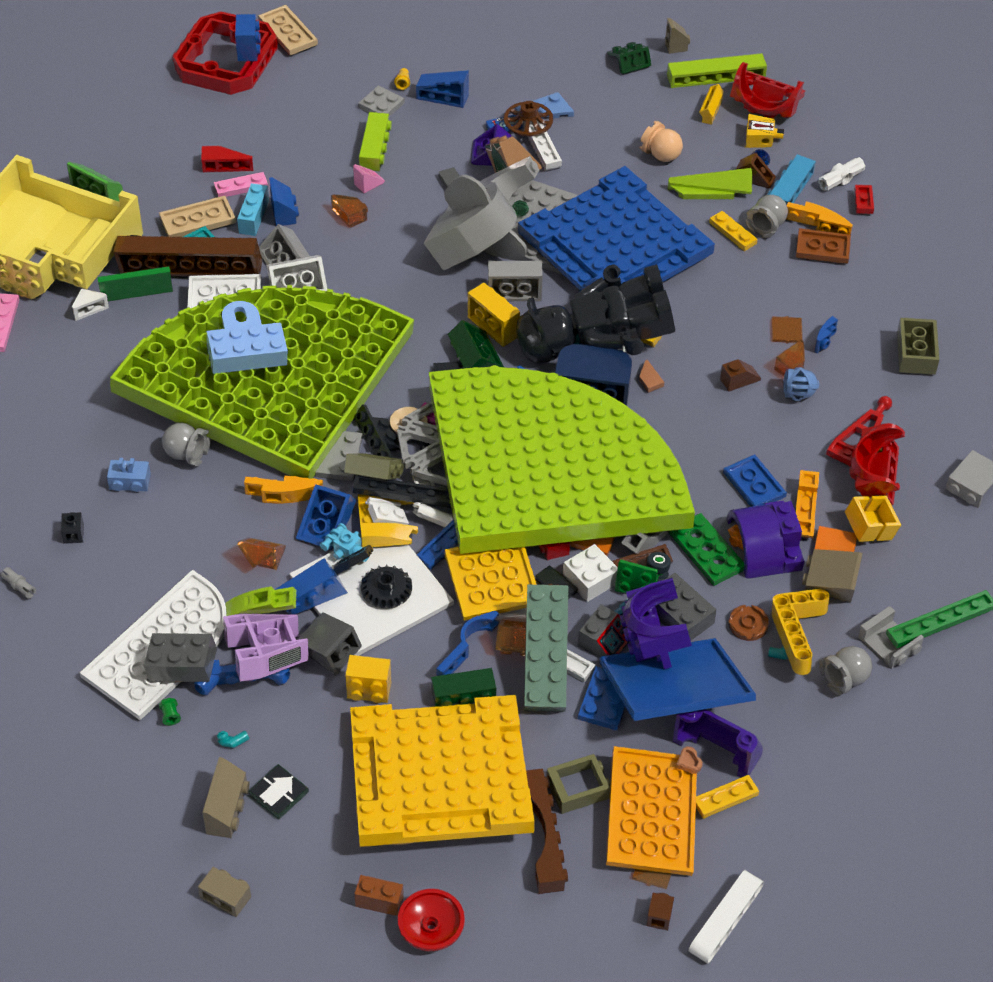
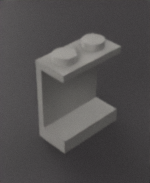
[946,450,993,508]
[858,606,924,669]

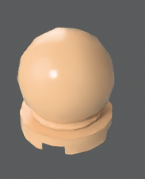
[640,121,683,162]

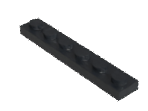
[353,475,451,508]

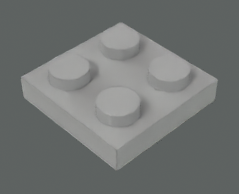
[358,85,405,117]

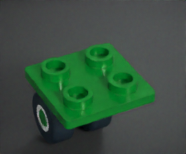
[615,552,671,594]

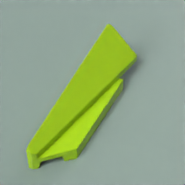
[668,168,752,199]

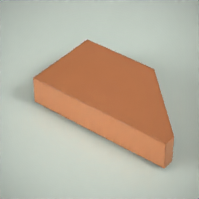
[639,360,664,393]

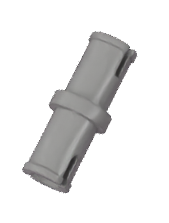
[1,567,36,598]

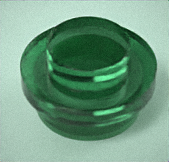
[512,200,529,216]

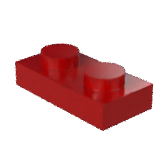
[854,185,874,214]

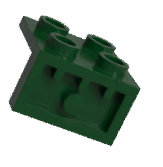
[607,42,652,74]

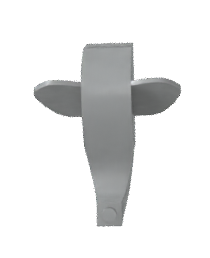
[424,156,539,271]

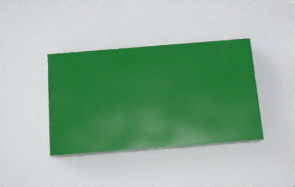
[97,267,173,301]

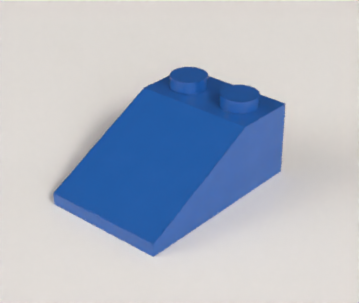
[296,484,356,550]

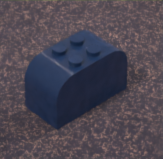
[555,344,632,406]

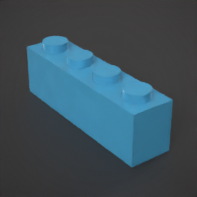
[768,154,816,205]

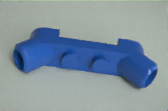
[194,660,290,695]

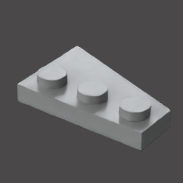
[315,431,363,481]

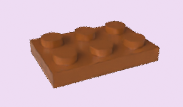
[796,228,851,264]

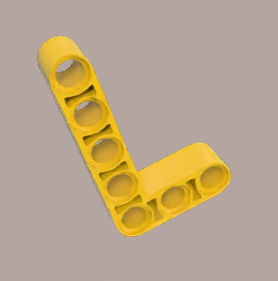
[771,589,829,675]

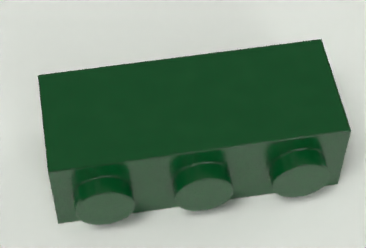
[431,668,497,707]

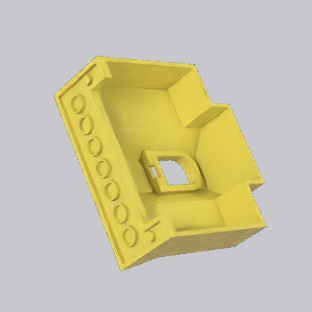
[0,155,143,299]

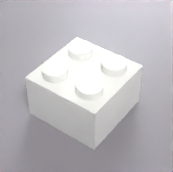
[563,544,618,602]

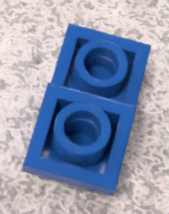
[814,316,838,353]

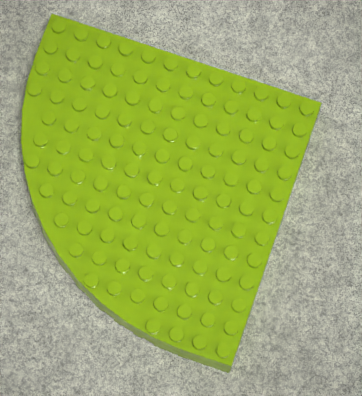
[110,285,414,479]
[429,365,695,554]

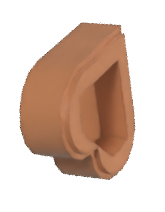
[676,746,703,774]

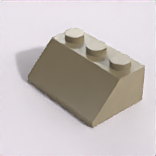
[203,757,250,838]

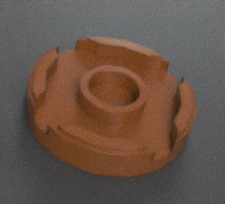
[729,605,769,641]

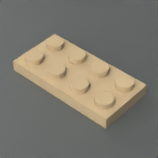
[258,5,318,55]
[159,196,236,237]

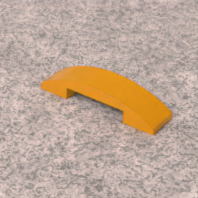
[795,470,819,538]

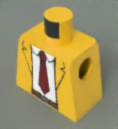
[745,114,784,148]

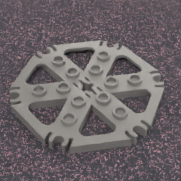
[397,401,447,486]

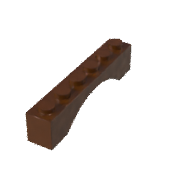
[526,768,568,894]

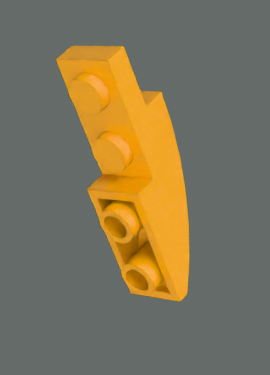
[786,201,853,235]
[244,475,323,504]

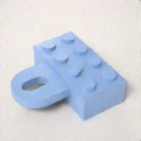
[207,301,288,374]

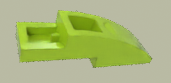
[225,586,296,616]

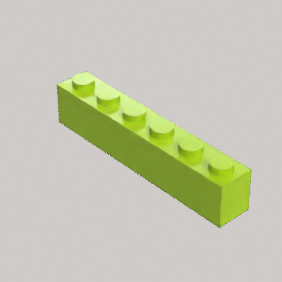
[667,53,767,88]

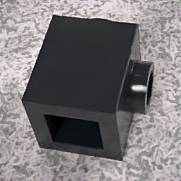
[61,512,84,544]

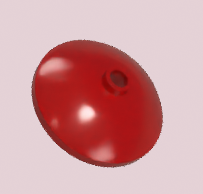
[398,889,465,951]

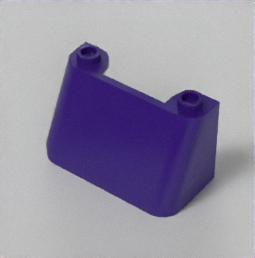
[673,709,763,778]

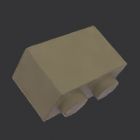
[198,867,251,917]

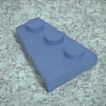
[515,92,574,119]

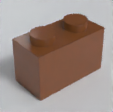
[355,875,404,916]

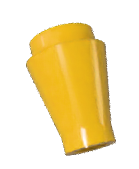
[394,68,410,90]

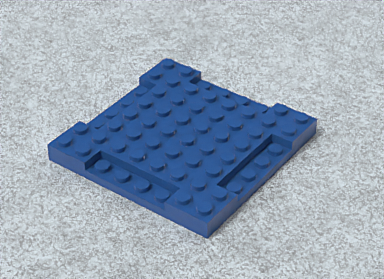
[518,166,715,291]

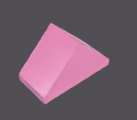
[353,164,385,193]

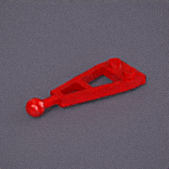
[826,396,892,466]

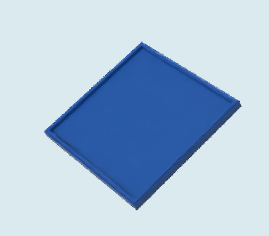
[599,638,756,721]

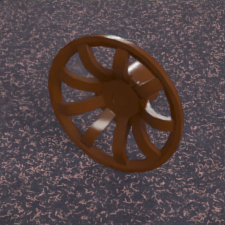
[504,101,553,136]

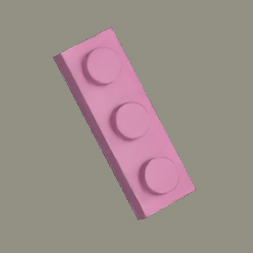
[214,172,268,197]

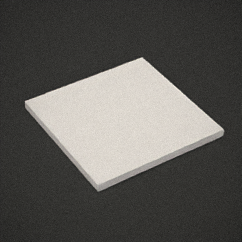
[290,540,454,656]

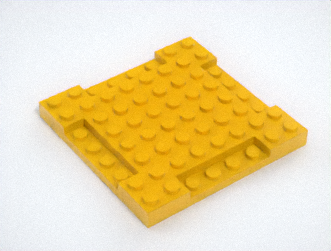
[350,695,534,847]

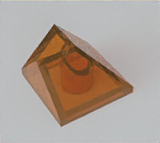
[237,537,286,570]

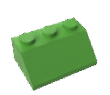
[67,162,123,201]

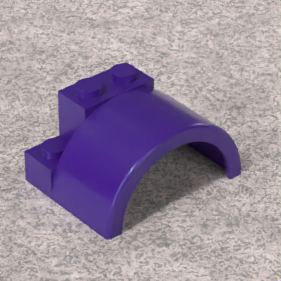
[727,501,805,579]

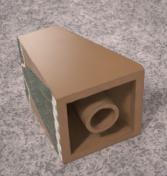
[485,135,542,173]

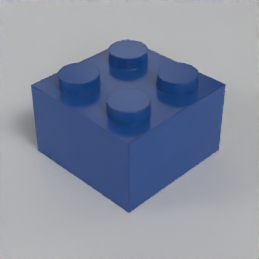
[235,14,261,61]

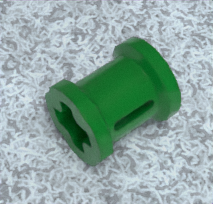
[159,698,181,726]

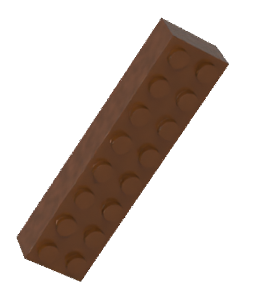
[114,236,263,276]

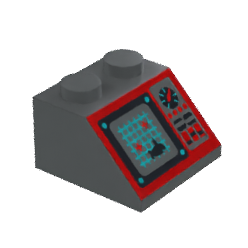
[578,604,629,657]

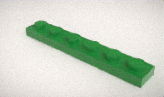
[886,590,993,649]

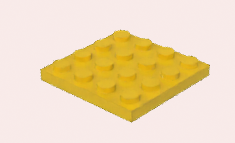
[444,547,537,621]

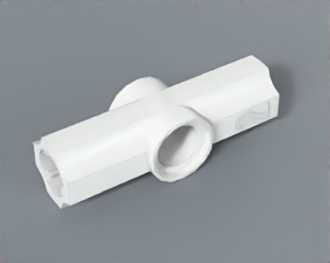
[818,157,865,191]

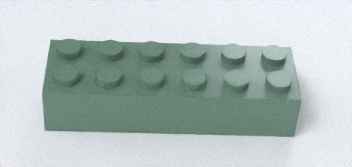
[524,584,568,712]

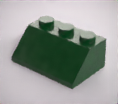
[448,320,504,369]

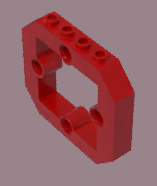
[172,11,278,95]

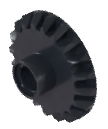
[361,564,412,609]

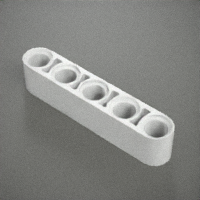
[688,870,764,964]

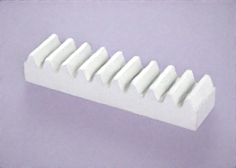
[524,120,562,171]

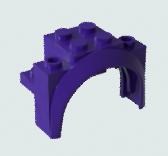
[620,578,692,669]

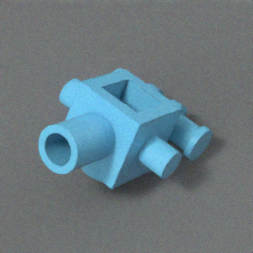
[320,523,369,562]

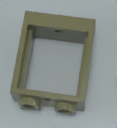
[344,453,404,479]
[546,754,611,814]

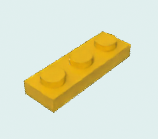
[709,211,758,251]
[696,775,759,819]

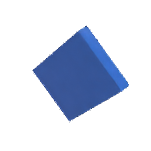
[723,454,787,507]

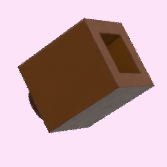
[646,893,674,931]

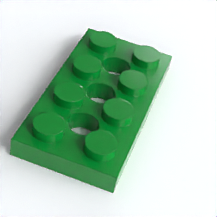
[669,513,745,586]

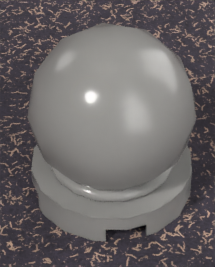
[746,195,788,238]
[162,423,211,466]
[819,646,873,695]

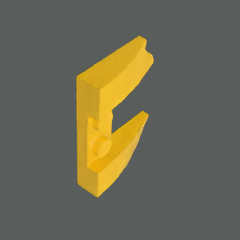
[357,494,418,547]

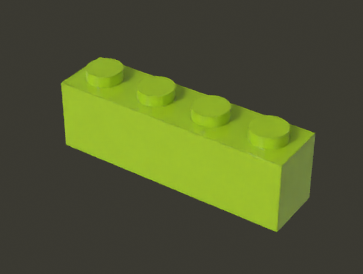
[359,112,392,171]

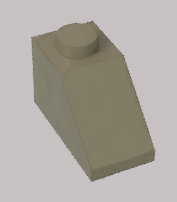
[665,18,690,54]

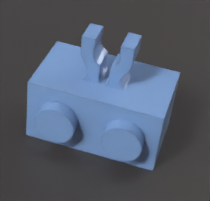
[107,458,151,492]

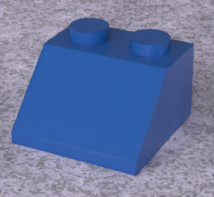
[269,177,299,226]

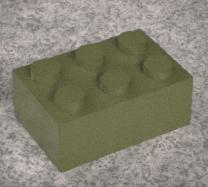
[897,318,939,375]

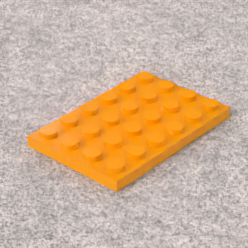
[606,746,697,876]

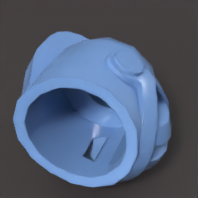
[783,367,820,401]

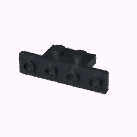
[355,404,400,458]

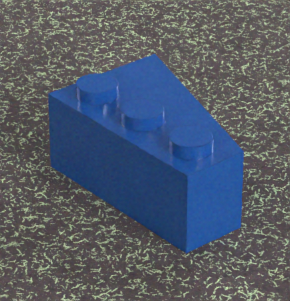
[416,70,469,108]
[274,558,348,615]

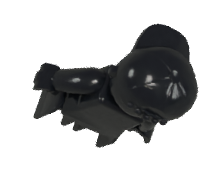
[516,264,675,363]

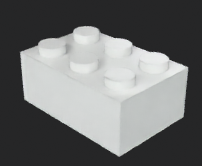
[266,255,327,291]

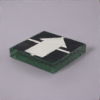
[248,764,309,819]

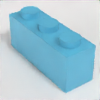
[237,183,269,236]

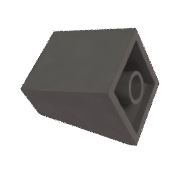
[297,612,362,676]

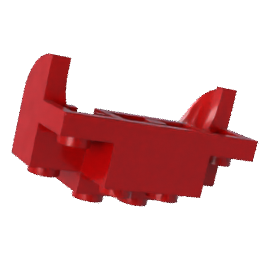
[730,62,806,118]
[849,423,905,505]

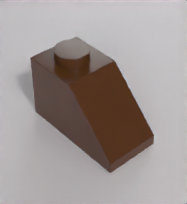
[736,153,776,188]
[720,359,761,392]

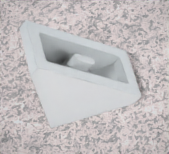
[72,289,109,321]

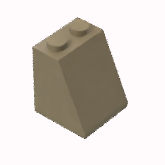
[802,549,863,602]

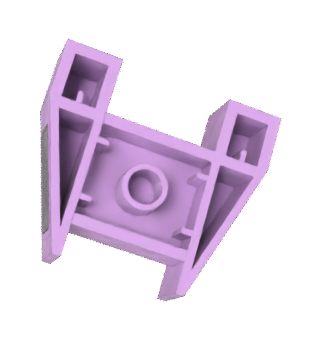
[223,614,308,682]

